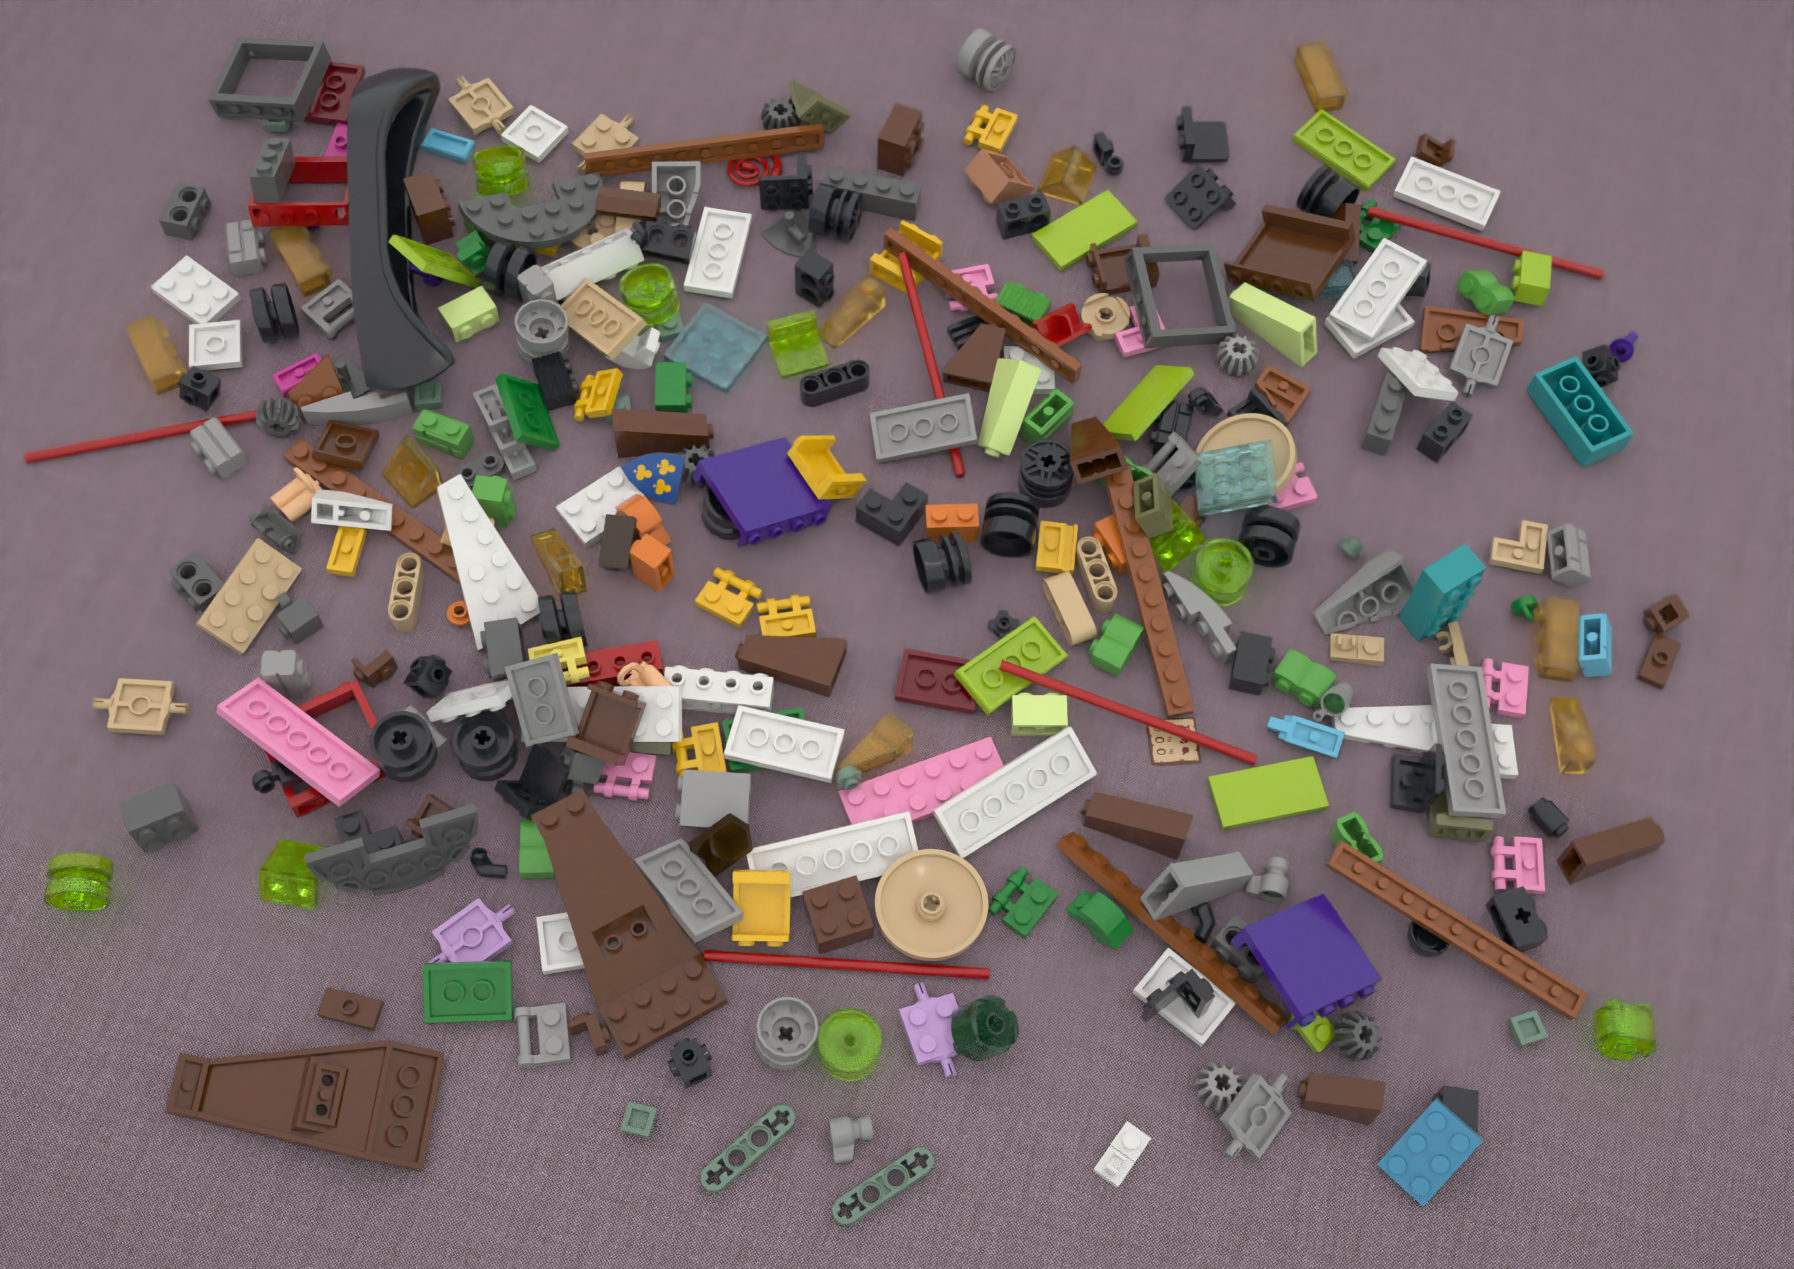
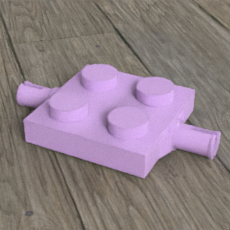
[428,898,516,963]
[898,982,972,1078]

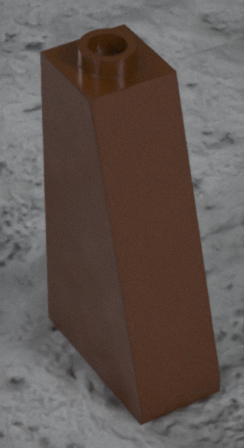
[612,409,714,458]
[1070,416,1128,484]
[735,635,847,698]
[1081,792,1193,860]
[1556,816,1666,884]

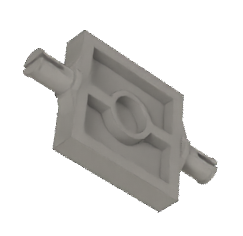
[1448,315,1513,397]
[1220,1073,1292,1160]

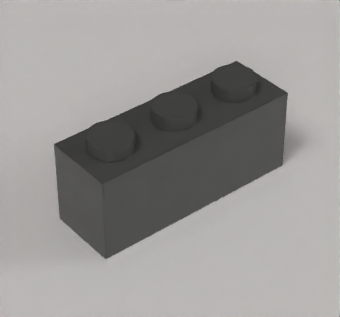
[249,137,295,203]
[1361,373,1408,457]

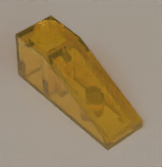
[817,274,886,349]
[530,528,587,596]
[1549,697,1597,774]
[836,711,914,780]

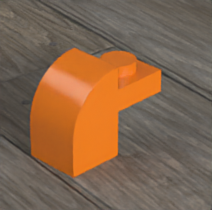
[615,494,671,545]

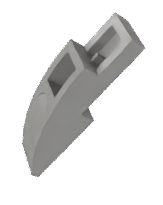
[1161,571,1237,665]

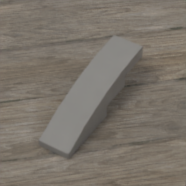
[472,384,537,481]
[301,391,413,426]

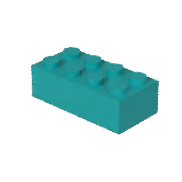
[1526,356,1634,468]
[1399,543,1486,642]

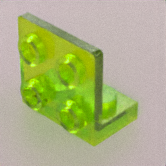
[766,310,829,378]
[1149,498,1207,572]
[258,839,327,909]

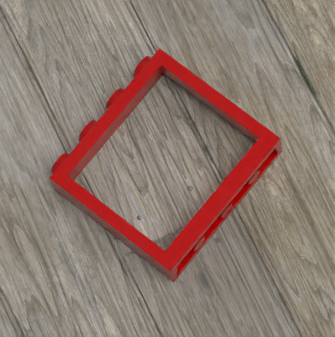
[248,156,349,227]
[265,680,386,818]

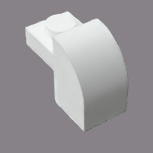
[605,327,660,370]

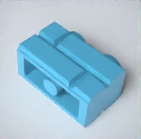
[1578,613,1612,677]

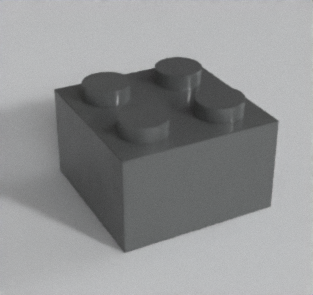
[480,617,527,682]
[118,781,199,852]

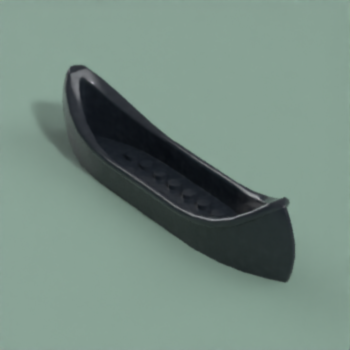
[347,68,456,390]

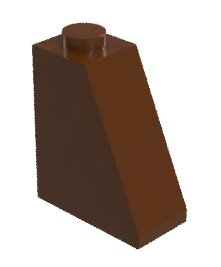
[943,323,1006,392]
[1297,1072,1386,1126]

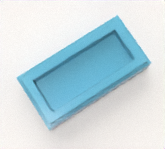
[421,128,476,164]

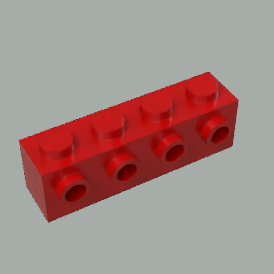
[562,640,664,687]

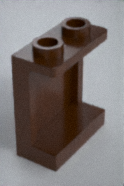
[1086,234,1160,295]
[566,680,647,766]

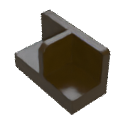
[598,514,637,572]
[689,813,753,877]

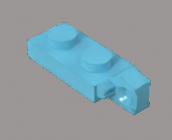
[1266,715,1345,759]

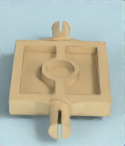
[448,76,515,135]
[572,113,639,175]
[93,678,189,735]

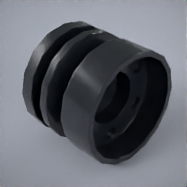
[1296,164,1360,218]
[808,183,863,243]
[1018,440,1074,508]
[980,492,1040,558]
[912,530,972,595]

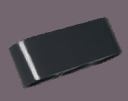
[800,360,870,407]

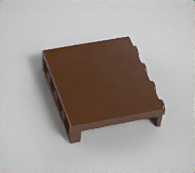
[1224,204,1356,301]

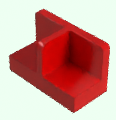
[1031,303,1092,347]

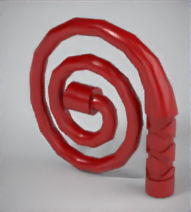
[727,154,782,187]

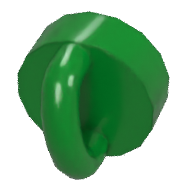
[1510,595,1539,622]

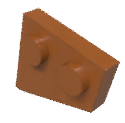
[288,354,345,417]
[1254,365,1312,427]

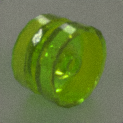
[472,145,530,196]
[619,264,680,326]
[1191,538,1254,606]
[43,852,114,912]
[817,1007,882,1081]

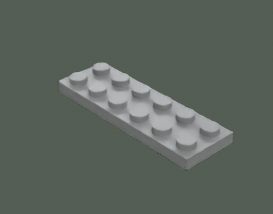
[1426,663,1506,819]

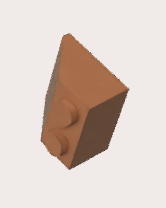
[964,149,1035,205]

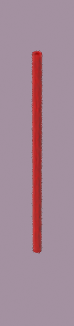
[1366,206,1604,280]
[898,252,966,478]
[24,410,257,463]
[999,660,1258,765]
[704,950,990,980]

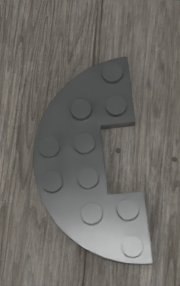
[458,172,603,249]
[305,803,479,894]

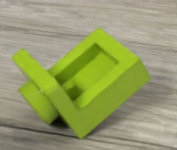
[1285,1013,1336,1053]

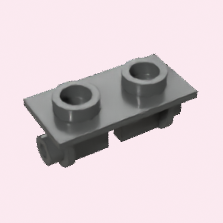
[249,504,303,555]

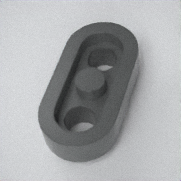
[455,452,505,491]

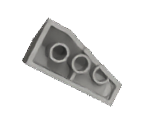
[652,161,701,258]
[1312,549,1416,635]

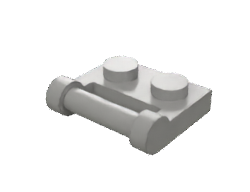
[300,279,355,340]
[1142,431,1202,496]
[513,1002,571,1068]

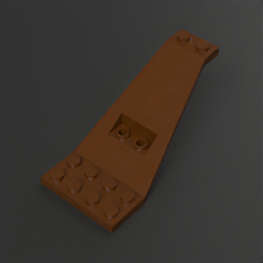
[531,789,728,1060]
[164,1040,445,1172]

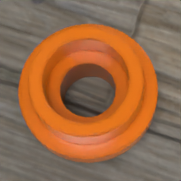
[447,601,470,627]

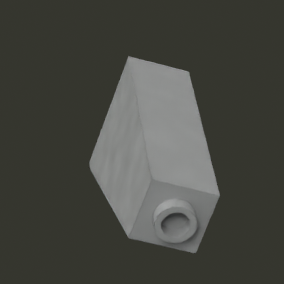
[1140,852,1254,921]

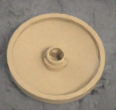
[1195,413,1297,508]
[875,849,988,961]

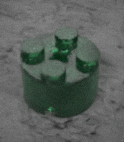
[951,995,1019,1061]

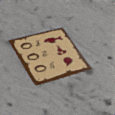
[1146,717,1201,766]

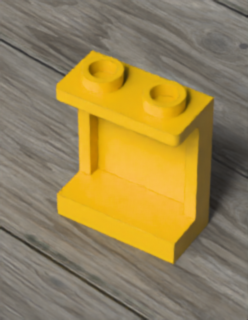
[869,220,943,295]
[787,435,867,500]
[732,869,791,947]

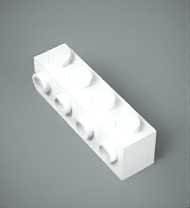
[540,228,644,301]
[664,665,774,714]

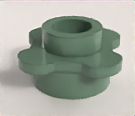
[1340,533,1365,559]
[836,766,863,790]

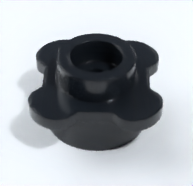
[988,610,1020,639]

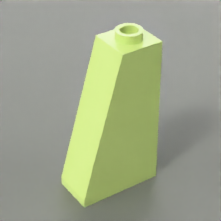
[1229,282,1317,367]
[977,358,1041,458]

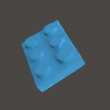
[1377,1098,1483,1206]

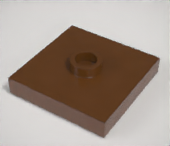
[312,420,379,470]

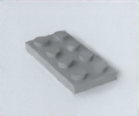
[870,393,978,463]
[634,838,744,943]

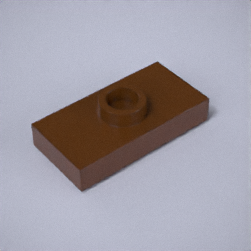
[1636,632,1681,690]
[317,987,384,1031]

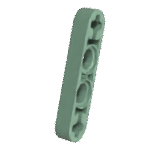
[700,1104,795,1194]
[832,1147,934,1227]

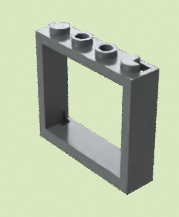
[208,38,332,122]
[1124,244,1236,348]

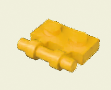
[963,105,1018,154]
[574,368,623,422]
[695,567,763,629]
[757,594,816,637]
[672,722,727,776]

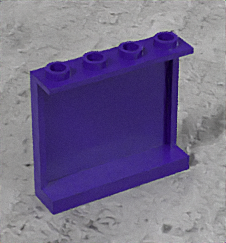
[693,437,832,548]
[1231,893,1382,1029]

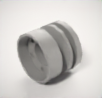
[956,28,1017,91]
[514,299,570,364]
[754,997,818,1071]

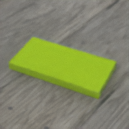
[1291,109,1396,192]
[1031,190,1138,272]
[389,235,481,288]
[1103,365,1194,441]
[954,616,1068,716]
[1207,756,1329,830]

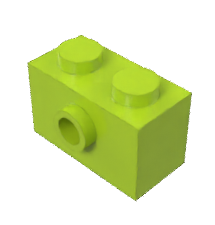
[1510,250,1552,307]

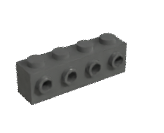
[823,166,922,221]

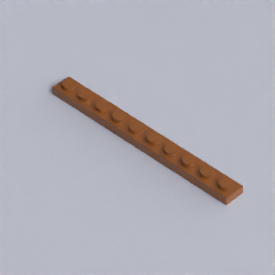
[584,123,824,177]
[884,227,1082,385]
[283,438,460,585]
[1103,464,1195,718]
[1056,832,1288,1035]
[1325,840,1587,1020]

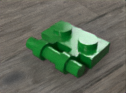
[1359,199,1402,254]
[988,866,1059,939]

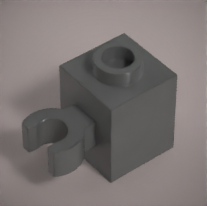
[276,592,324,645]
[559,746,605,795]

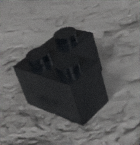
[856,482,928,547]
[334,810,404,855]

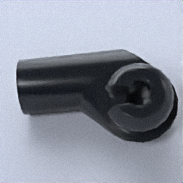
[631,221,648,245]
[471,848,508,879]
[1191,902,1216,943]

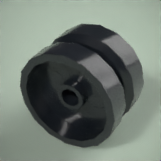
[483,241,537,303]
[249,282,300,344]
[701,485,741,540]
[1236,505,1301,568]
[538,589,588,647]
[369,711,438,782]
[453,711,519,781]

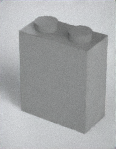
[675,770,752,828]

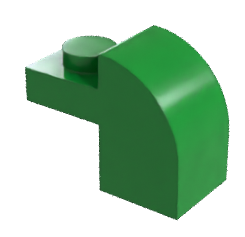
[455,230,491,277]
[1066,890,1134,950]

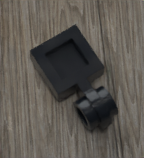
[1092,131,1124,176]
[1188,387,1224,417]
[252,760,304,794]

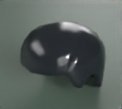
[1407,921,1450,957]

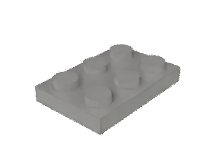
[505,653,579,747]

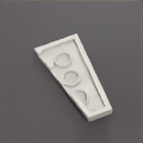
[1331,705,1434,754]

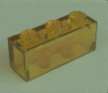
[1294,41,1348,114]
[269,226,332,298]
[125,314,187,396]
[1535,596,1579,683]

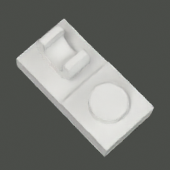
[1093,1121,1151,1189]

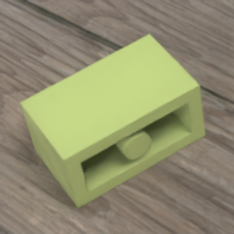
[438,286,500,343]
[1011,693,1068,736]

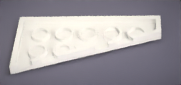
[437,474,540,652]

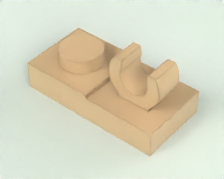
[1436,621,1470,666]
[1329,633,1384,666]

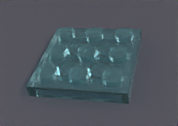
[663,302,768,394]
[1195,439,1278,516]

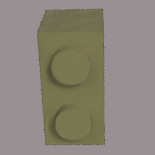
[1133,473,1173,539]

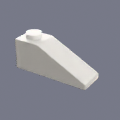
[311,489,393,531]

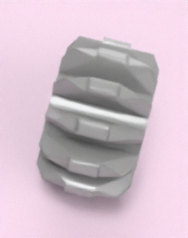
[1216,333,1259,377]
[1195,1061,1244,1112]

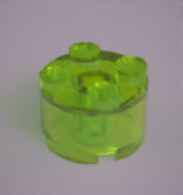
[1593,999,1656,1061]

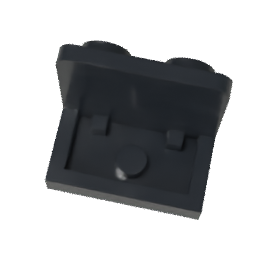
[1175,106,1229,162]
[759,155,813,211]
[1165,164,1237,230]
[1390,743,1445,813]
[494,744,570,820]
[1141,969,1215,1022]

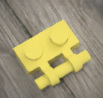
[528,637,590,684]

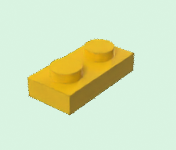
[326,526,367,577]

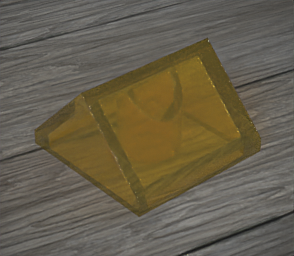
[1037,145,1097,205]
[381,435,444,508]

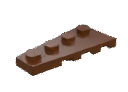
[1419,305,1524,353]

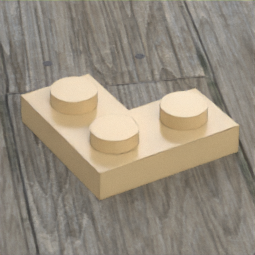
[1489,520,1548,574]

